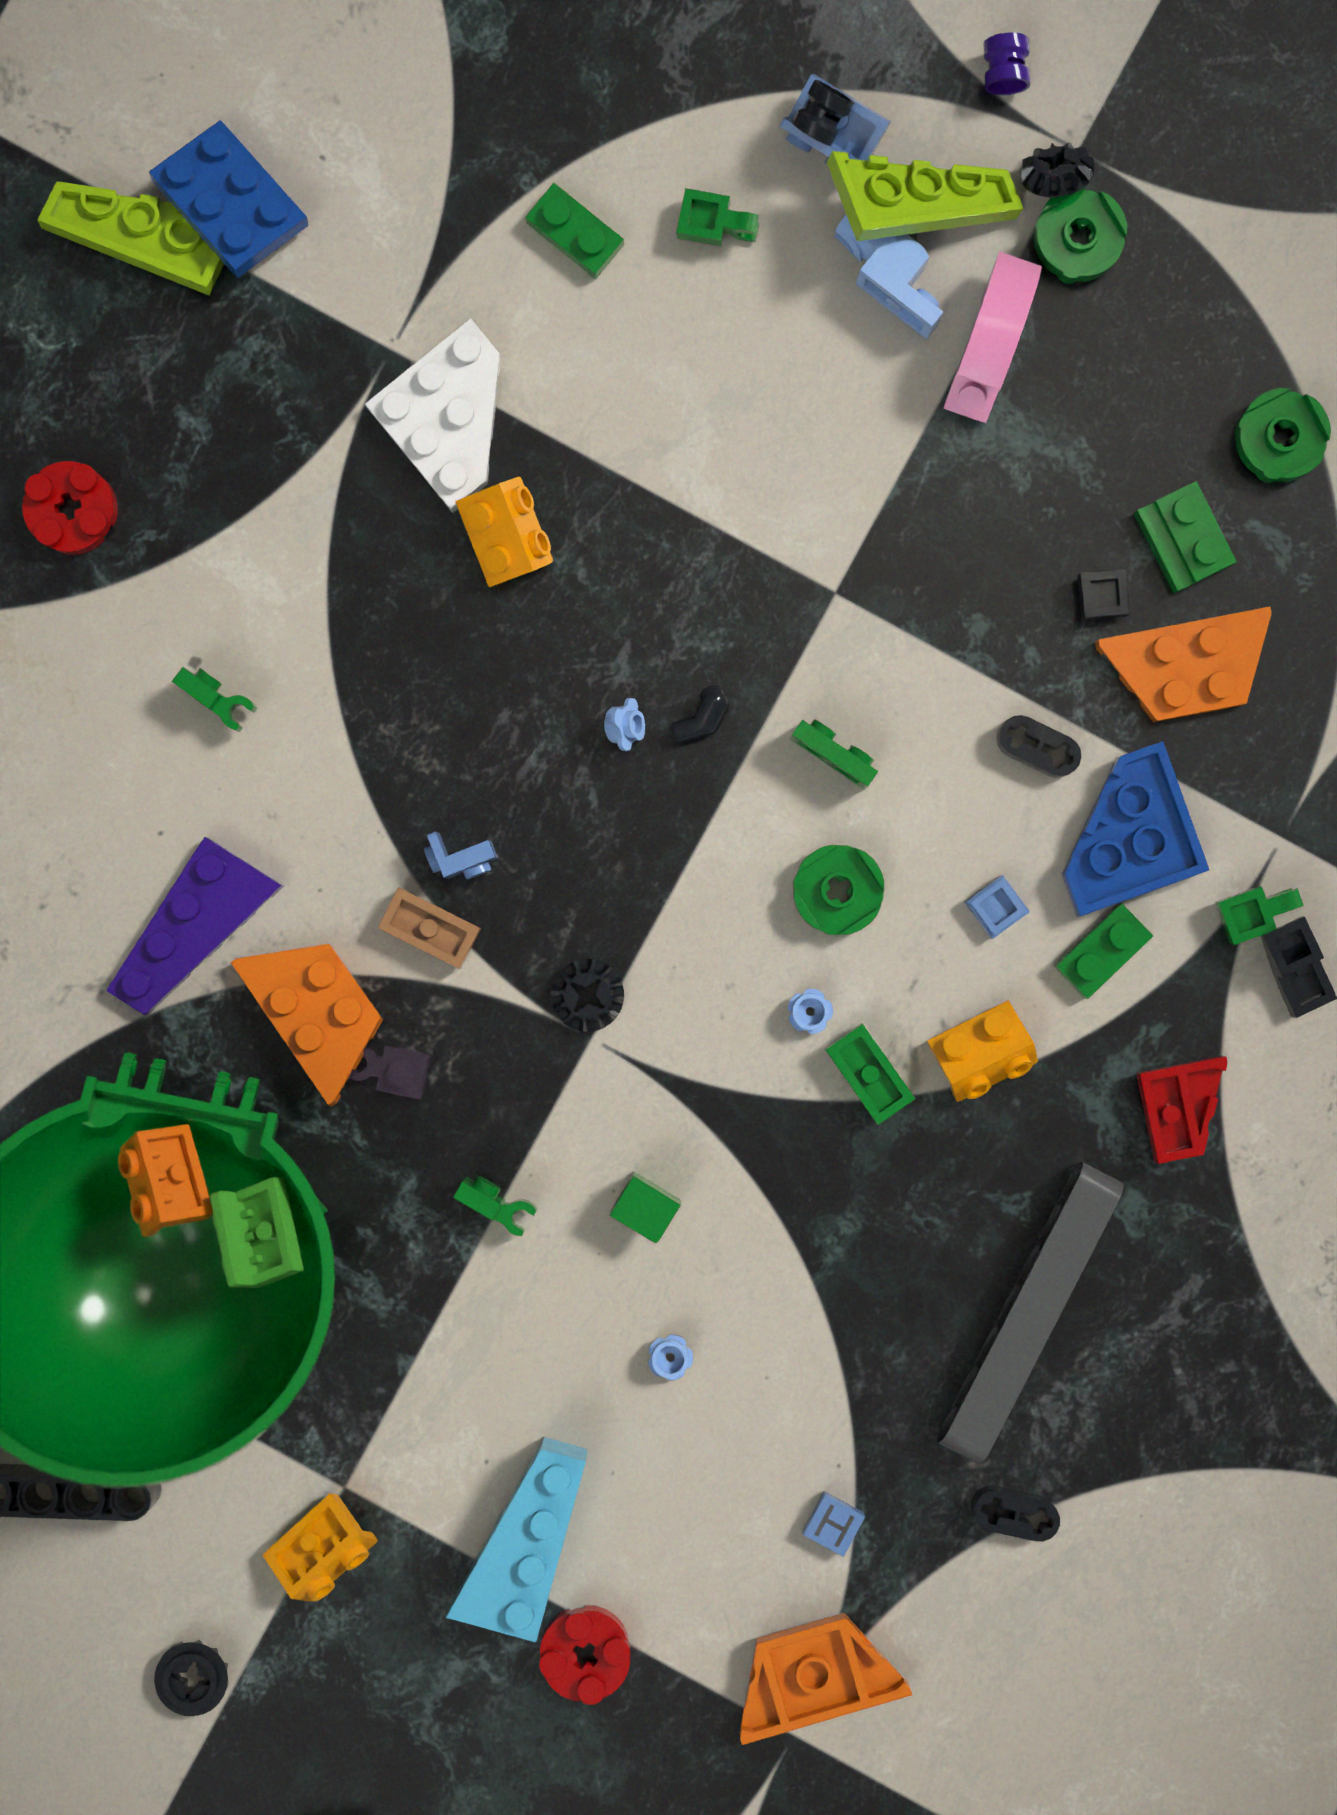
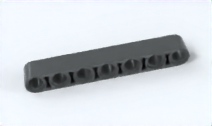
[937,1162,1124,1465]

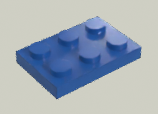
[149,120,309,278]

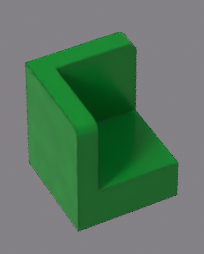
[609,1171,681,1243]

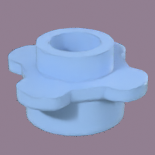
[604,698,645,751]

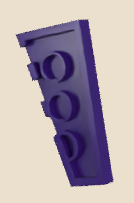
[106,837,284,1015]

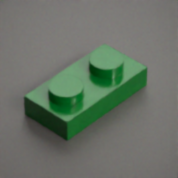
[525,182,624,279]
[790,719,879,790]
[1054,903,1153,999]
[825,1023,915,1125]

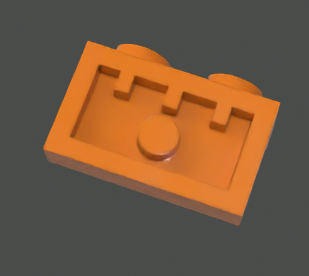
[118,1124,213,1237]

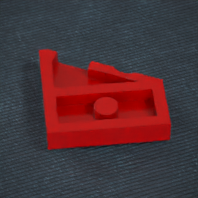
[1136,1055,1228,1164]

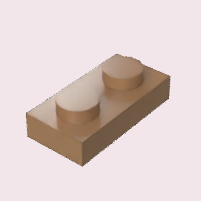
[378,887,481,969]

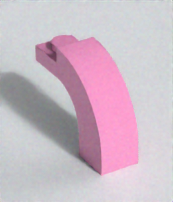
[943,251,1042,423]

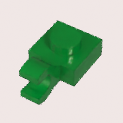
[676,188,759,246]
[171,667,257,732]
[1215,886,1304,945]
[453,1176,537,1236]

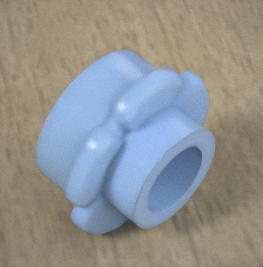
[788,989,833,1034]
[648,1334,693,1380]

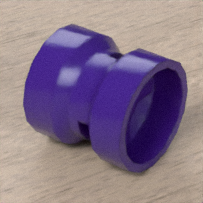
[983,32,1031,95]

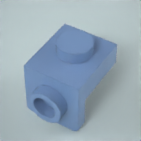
[424,831,498,880]

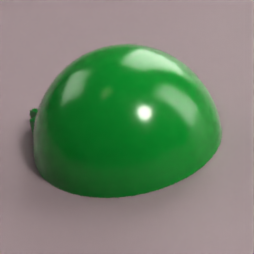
[0,1052,335,1487]

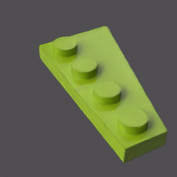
[38,181,224,295]

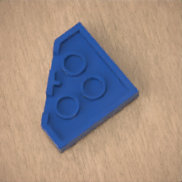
[1062,741,1210,917]

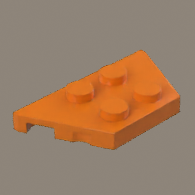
[1095,607,1272,723]
[230,944,383,1107]
[739,1613,912,1745]

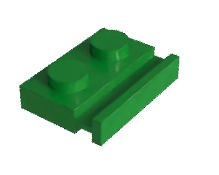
[1134,481,1237,594]

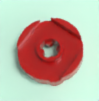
[22,461,118,555]
[539,1605,630,1705]

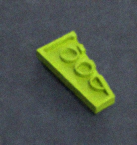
[826,151,1024,241]

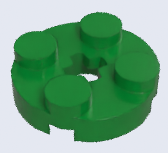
[1033,187,1127,284]
[1234,388,1331,483]
[793,845,884,935]

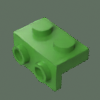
[210,1177,304,1288]

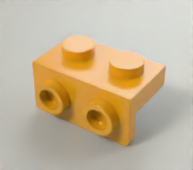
[455,477,553,587]
[927,1000,1038,1102]

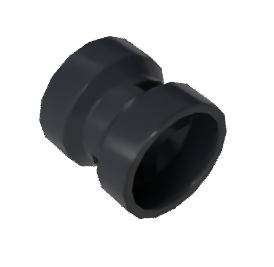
[792,80,855,146]

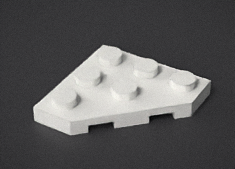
[365,319,501,513]

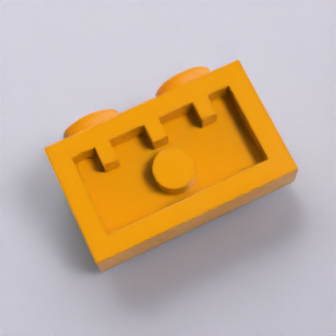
[262,1493,378,1602]

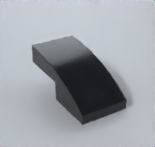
[1261,916,1337,1018]

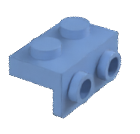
[780,74,891,165]

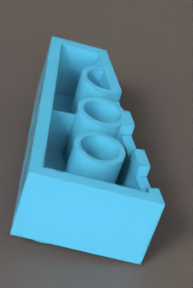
[446,1437,588,1642]

